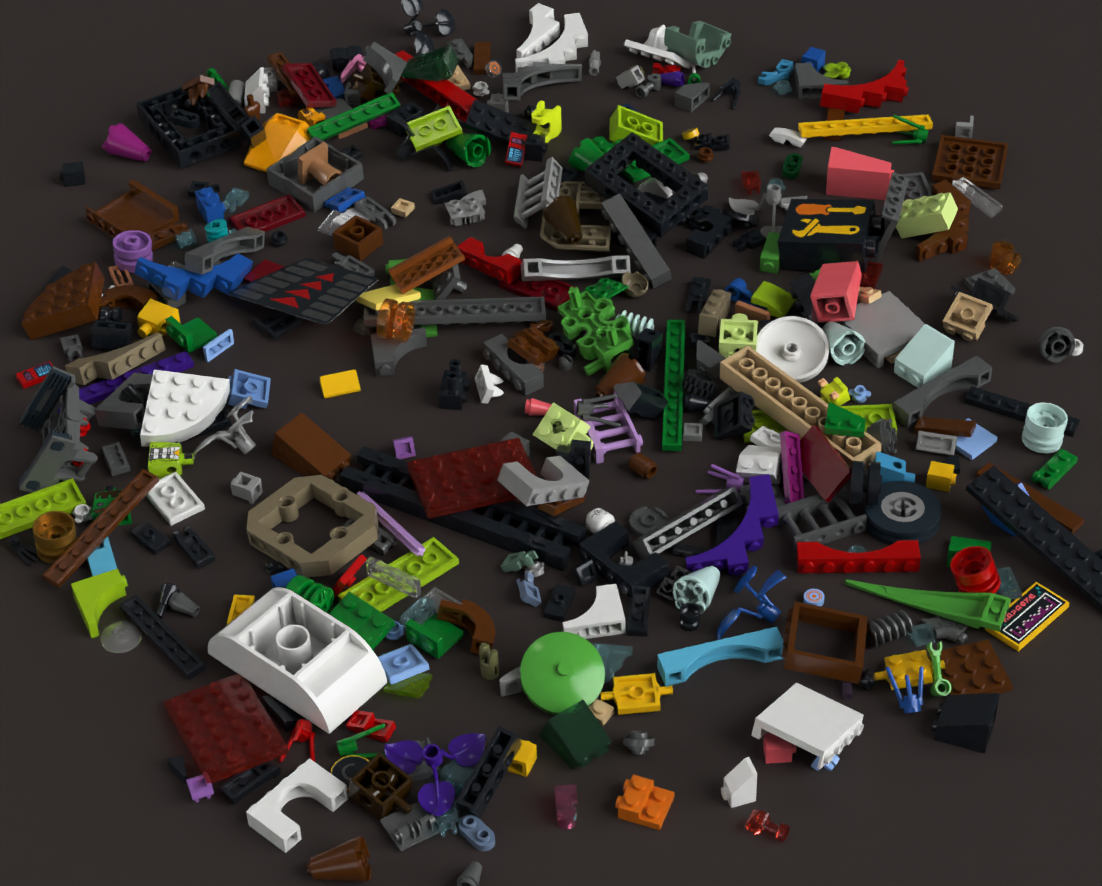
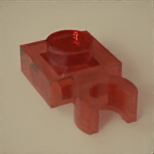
[741,171,761,195]

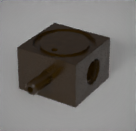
[351,63,400,101]
[348,753,413,821]

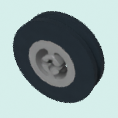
[864,481,941,545]

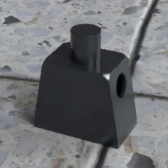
[633,328,663,372]

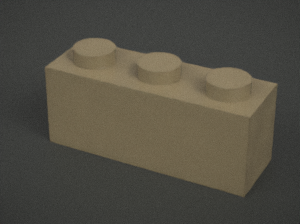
[698,289,731,337]

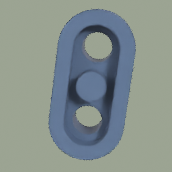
[458,815,495,851]

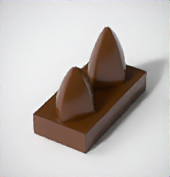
[182,75,214,106]

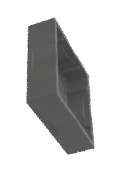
[266,137,364,212]

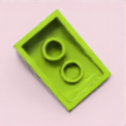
[609,105,663,145]

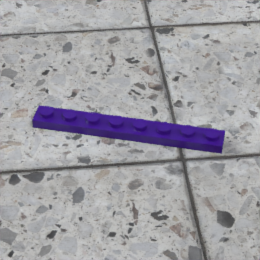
[57,351,194,413]

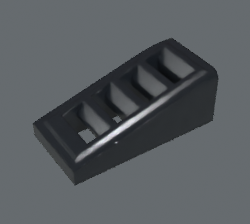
[431,180,468,204]

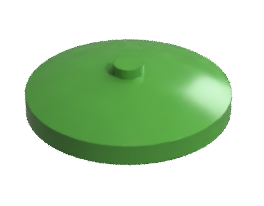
[520,632,605,716]

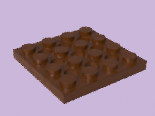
[932,135,1009,189]

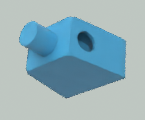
[873,451,915,485]

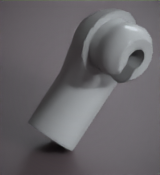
[216,428,239,440]

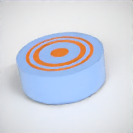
[804,589,824,606]

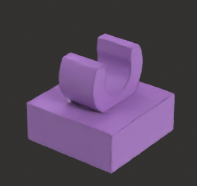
[393,436,416,459]
[186,773,214,802]

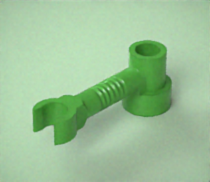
[927,642,951,697]

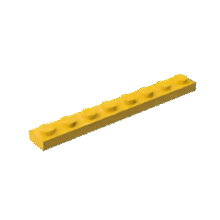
[798,114,933,138]

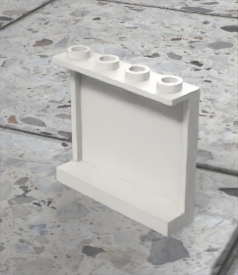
[751,682,864,769]

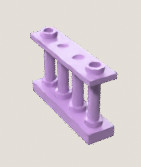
[574,391,643,464]

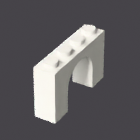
[246,758,349,853]

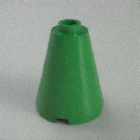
[446,133,491,167]
[569,138,604,173]

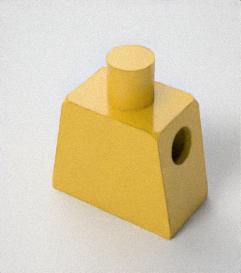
[137,299,181,338]

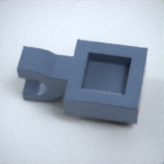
[516,571,542,607]

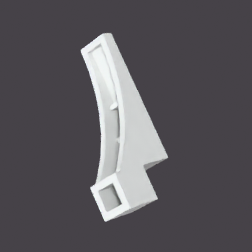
[516,3,560,58]

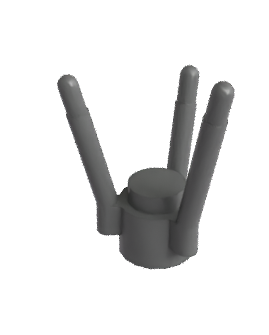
[577,394,621,427]

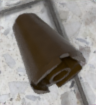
[542,196,583,245]

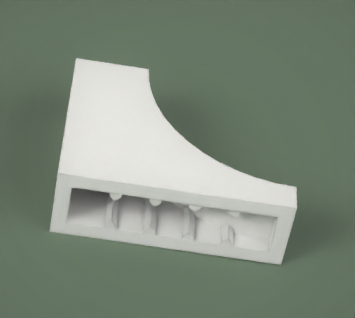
[563,584,626,639]

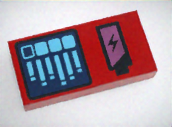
[505,132,528,168]
[16,361,53,389]

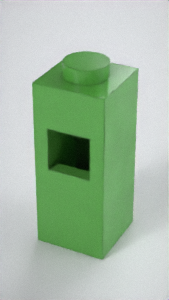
[760,232,781,274]

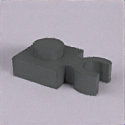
[60,334,83,362]

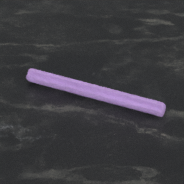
[357,492,425,556]

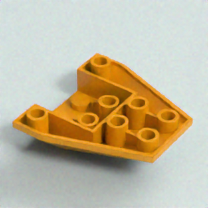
[244,113,311,172]

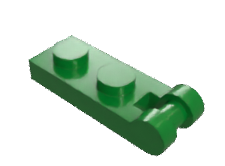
[1031,448,1078,490]

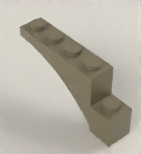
[65,332,166,385]

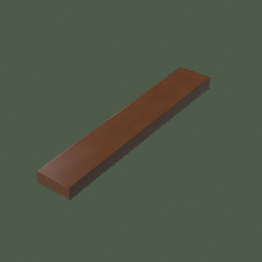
[976,462,1085,534]

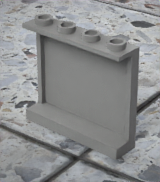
[836,291,925,368]

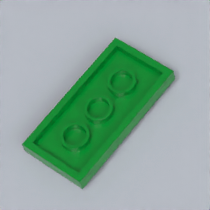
[621,138,690,183]

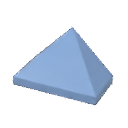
[203,329,234,362]

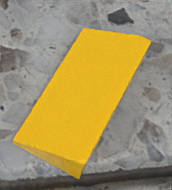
[320,369,361,399]

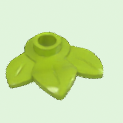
[823,62,851,79]

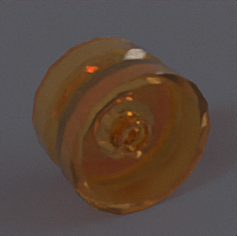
[377,298,415,343]

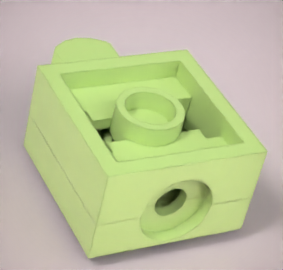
[719,313,758,358]
[533,402,593,450]

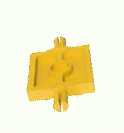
[875,650,945,690]
[600,673,673,715]

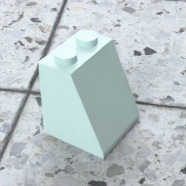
[894,324,955,388]

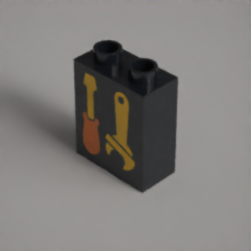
[777,199,885,272]

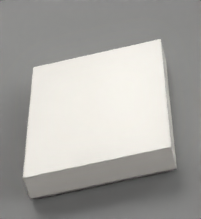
[146,472,205,526]

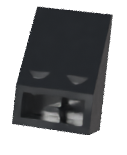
[789,273,822,328]

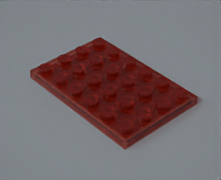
[407,438,537,518]
[163,673,289,784]

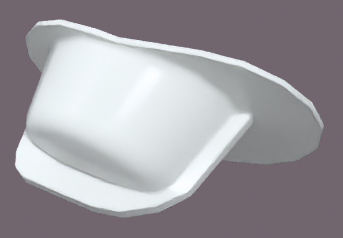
[644,25,668,51]

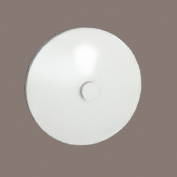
[756,316,829,383]

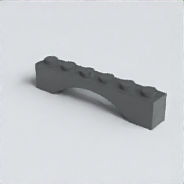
[184,227,265,275]
[893,356,992,428]

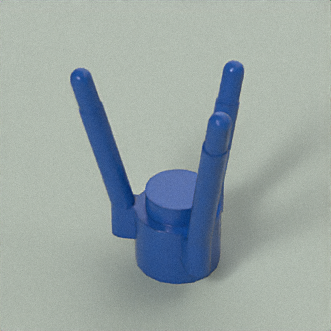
[885,666,924,713]

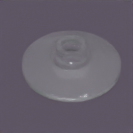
[100,621,142,653]

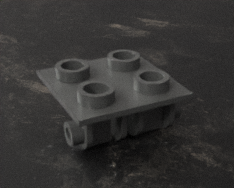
[380,801,440,851]

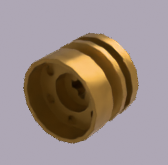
[32,511,77,564]

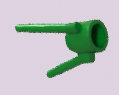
[892,114,928,144]
[337,723,386,758]

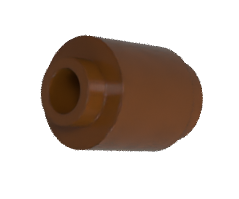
[629,452,658,479]

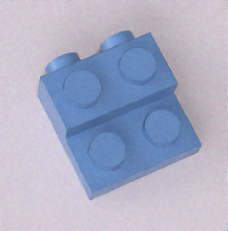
[228,369,271,409]

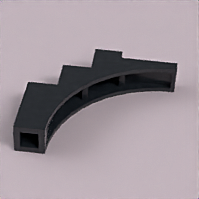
[207,81,267,148]

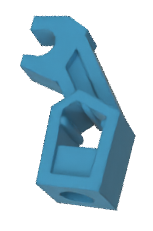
[758,59,793,85]

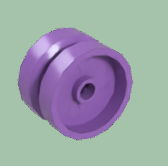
[113,230,153,273]

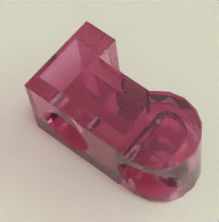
[554,784,577,829]

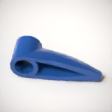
[725,278,768,311]

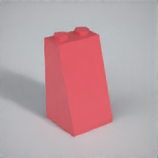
[826,147,894,200]
[810,261,862,323]

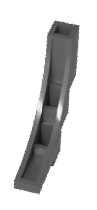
[502,62,582,100]

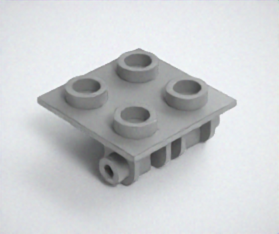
[444,197,485,226]

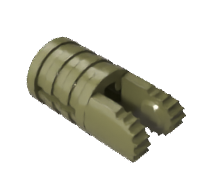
[479,642,499,680]

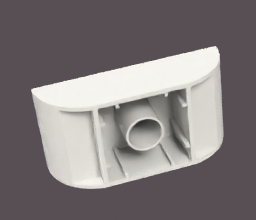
[208,587,387,734]

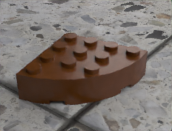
[21,262,105,340]

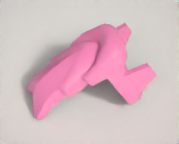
[340,54,366,85]

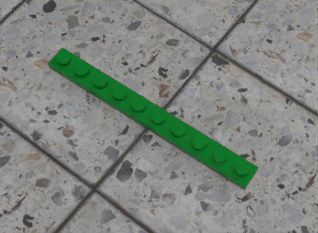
[662,320,685,451]

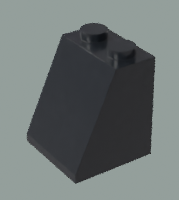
[932,693,1000,754]

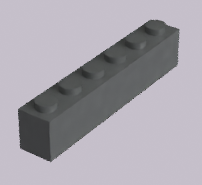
[601,193,672,289]
[632,486,743,560]

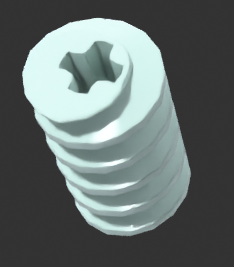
[615,310,654,337]

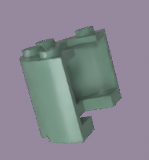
[664,21,732,68]

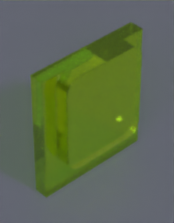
[383,673,433,698]

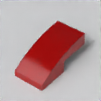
[346,710,396,742]

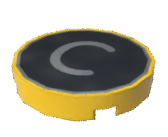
[331,755,370,793]

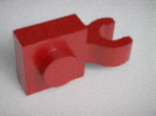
[652,63,681,74]

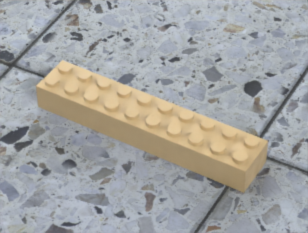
[720,346,882,478]

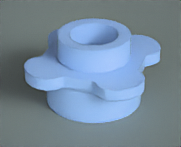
[848,385,871,403]

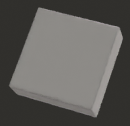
[683,423,703,442]

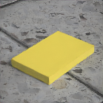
[356,284,421,311]

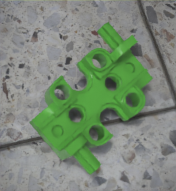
[558,287,634,376]

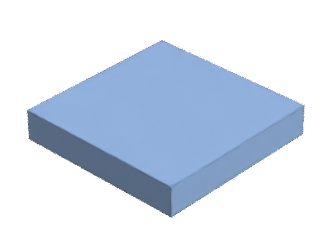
[955,418,997,460]
[378,644,429,684]

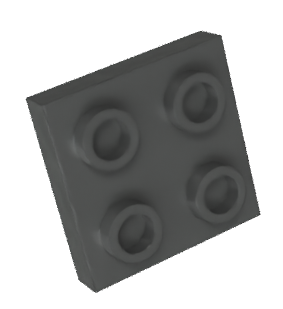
[431,258,467,300]

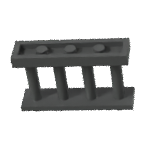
[776,486,867,553]

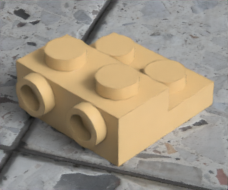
[943,292,993,341]

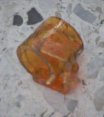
[989,241,1021,274]

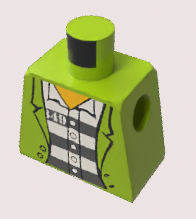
[148,442,194,479]

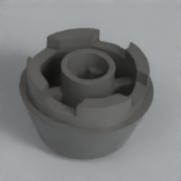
[1038,326,1075,362]
[867,418,898,455]

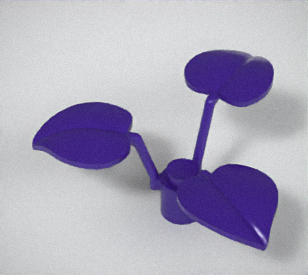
[384,733,487,817]

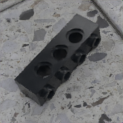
[456,726,522,819]

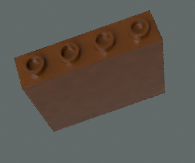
[86,179,180,238]

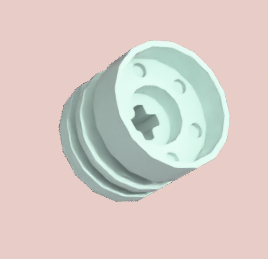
[1022,402,1068,454]

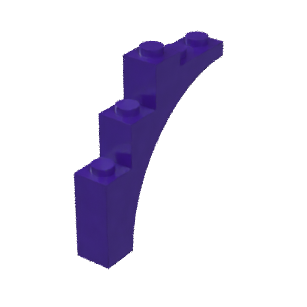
[685,474,779,575]

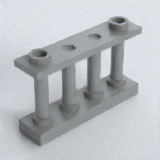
[514,157,563,229]

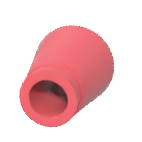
[524,398,552,416]

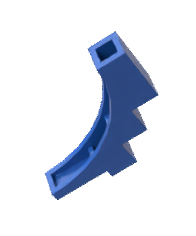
[134,253,253,301]

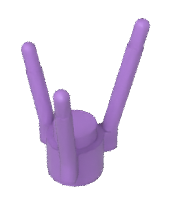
[695,464,745,494]

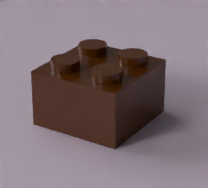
[332,215,383,261]

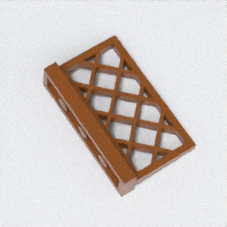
[388,235,465,294]

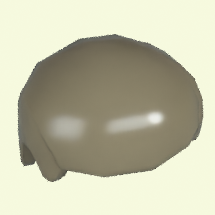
[621,271,648,298]

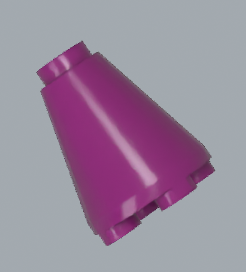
[102,123,151,162]

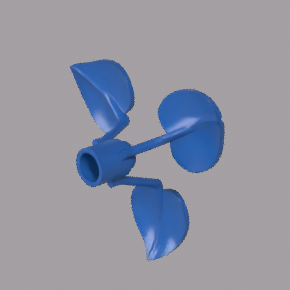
[717,565,787,640]

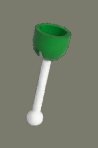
[688,63,701,84]

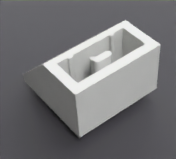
[244,67,270,113]

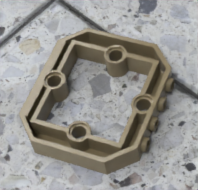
[247,475,378,577]

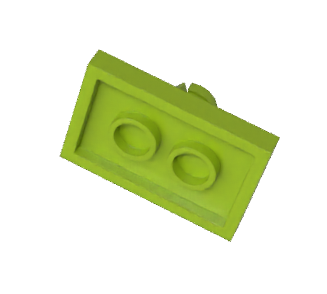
[406,106,463,152]

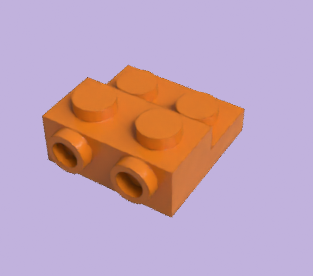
[615,774,675,831]

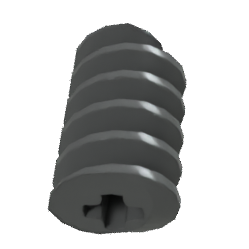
[866,610,913,648]

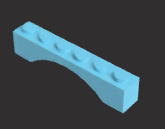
[657,627,784,686]

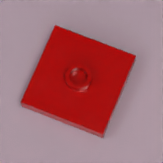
[332,555,367,601]

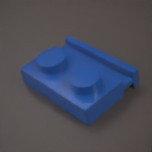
[323,187,366,213]

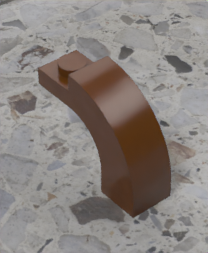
[98,285,158,320]
[437,599,496,655]

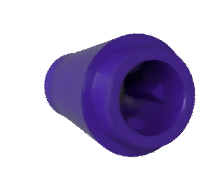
[660,71,684,87]

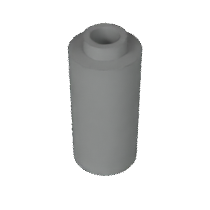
[228,80,245,108]

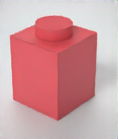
[763,733,796,764]

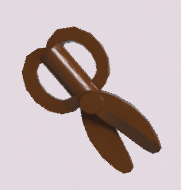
[514,318,554,337]

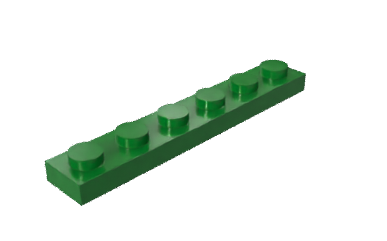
[307,92,400,141]

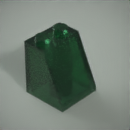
[539,700,612,770]

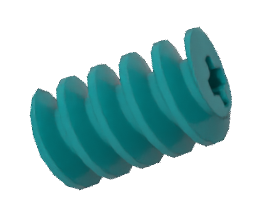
[205,219,228,257]

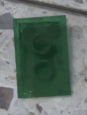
[401,44,459,81]

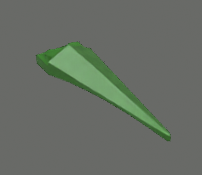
[845,579,1011,632]

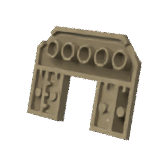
[540,181,611,253]

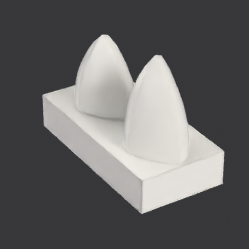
[475,365,504,404]

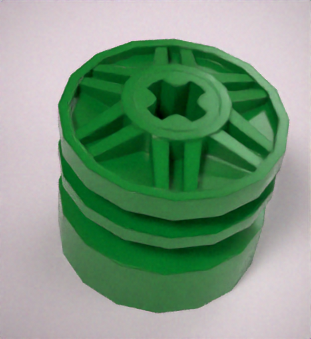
[286,575,334,614]

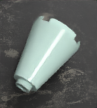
[822,322,865,365]

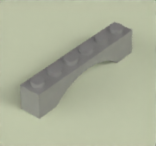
[521,255,631,281]

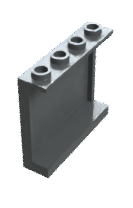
[868,172,909,266]

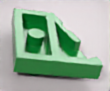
[824,403,866,438]

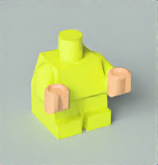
[818,377,850,406]

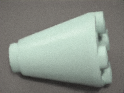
[673,566,720,614]

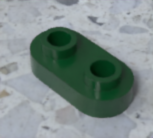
[782,153,803,180]

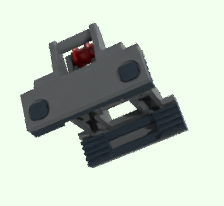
[19,366,98,493]

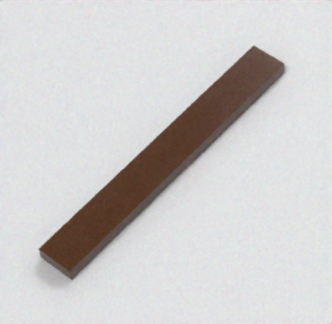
[42,469,159,588]

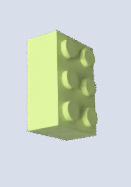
[896,192,958,239]

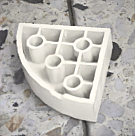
[140,370,230,447]

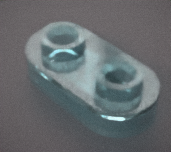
[400,597,436,630]

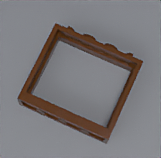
[781,601,868,684]

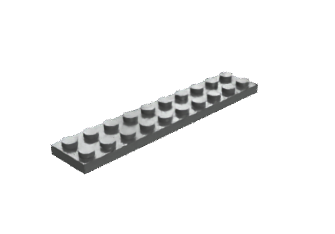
[364,297,546,327]

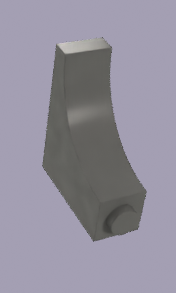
[363,42,407,94]
[795,63,849,99]
[371,328,427,377]

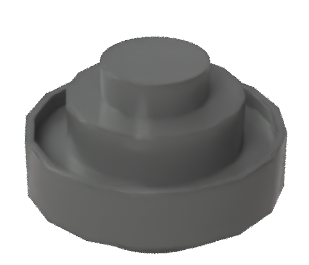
[623,731,655,754]

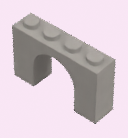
[497,456,590,506]

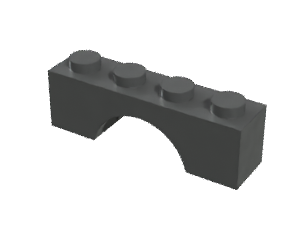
[483,334,544,396]

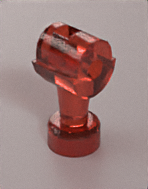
[745,809,790,842]

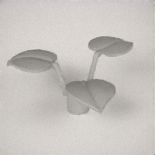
[729,184,808,239]
[193,396,256,458]

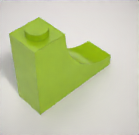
[71,568,128,638]

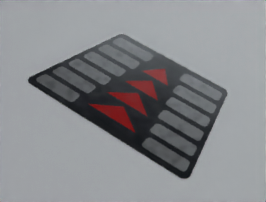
[228,258,378,324]

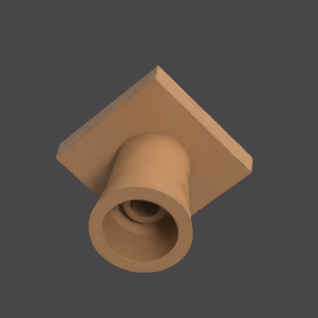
[298,142,342,186]

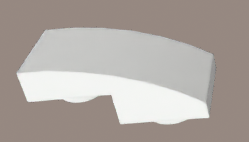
[769,128,807,148]

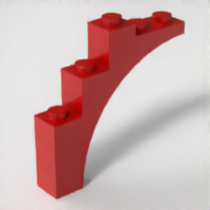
[820,59,909,114]

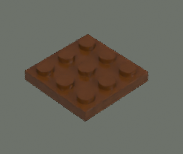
[929,639,1013,695]

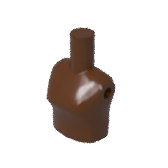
[243,94,260,121]

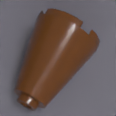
[595,353,647,402]
[307,836,372,882]

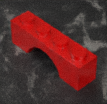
[457,237,521,284]

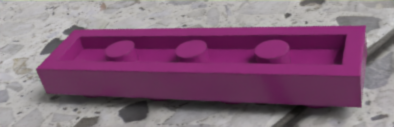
[780,431,804,504]

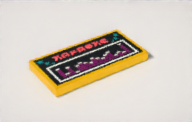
[985,582,1070,652]

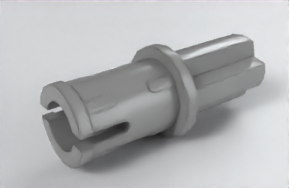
[588,50,601,76]

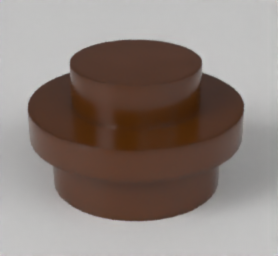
[697,147,714,163]

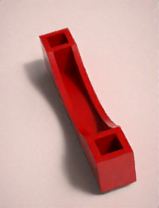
[796,540,921,573]

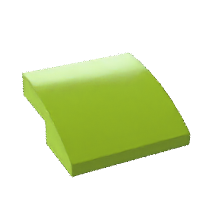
[751,281,796,318]

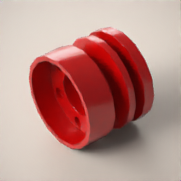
[950,546,1001,594]

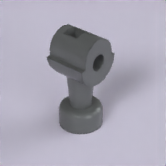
[635,73,661,99]

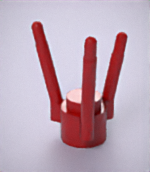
[279,719,315,762]

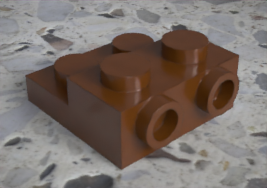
[507,327,560,365]

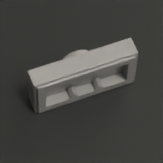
[915,431,957,456]

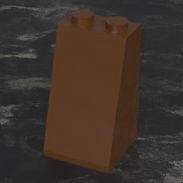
[271,413,352,481]

